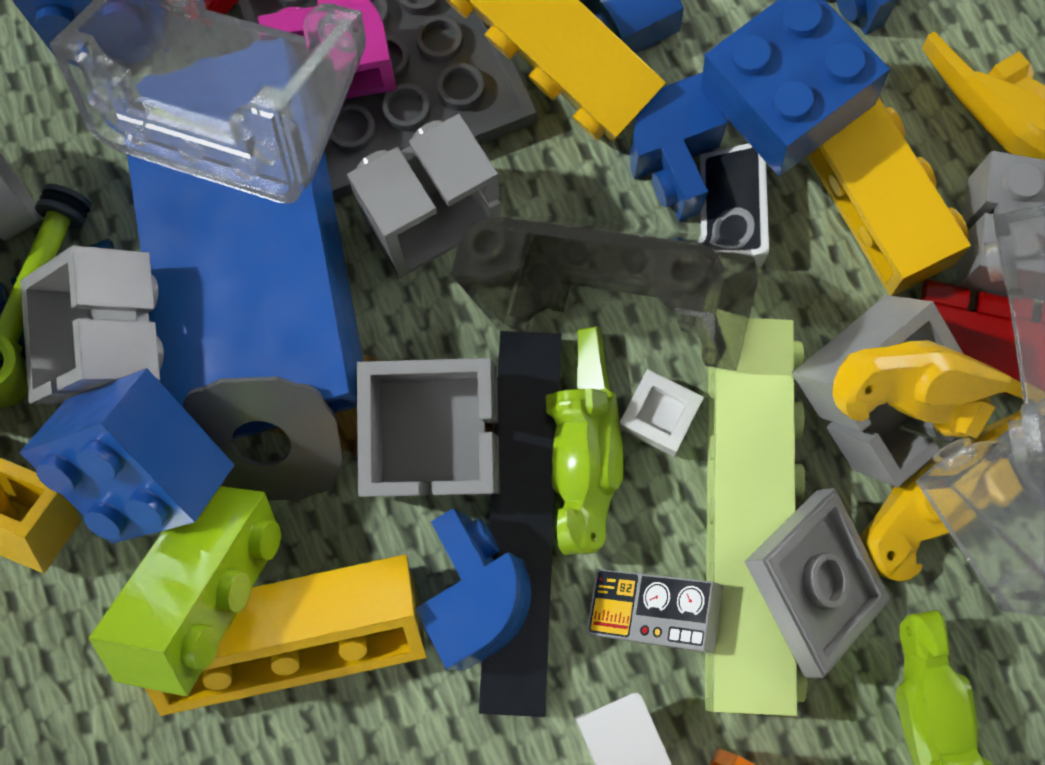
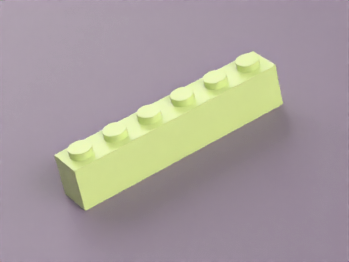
[705,317,808,716]

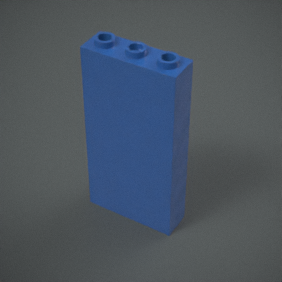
[118,39,364,440]

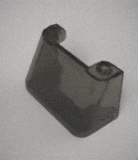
[450,216,758,371]

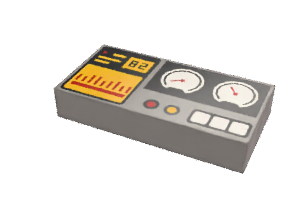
[586,569,724,654]

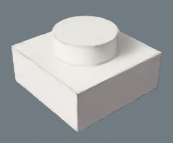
[619,369,704,457]

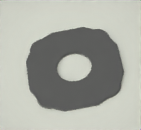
[183,376,343,501]

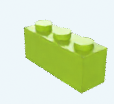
[89,486,282,697]

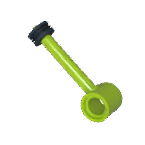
[0,184,92,409]

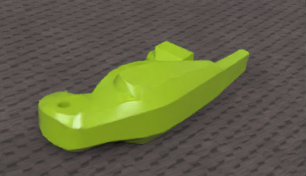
[546,326,623,555]
[896,610,992,765]

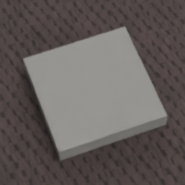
[744,488,891,678]

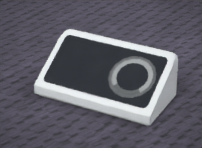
[699,143,769,268]

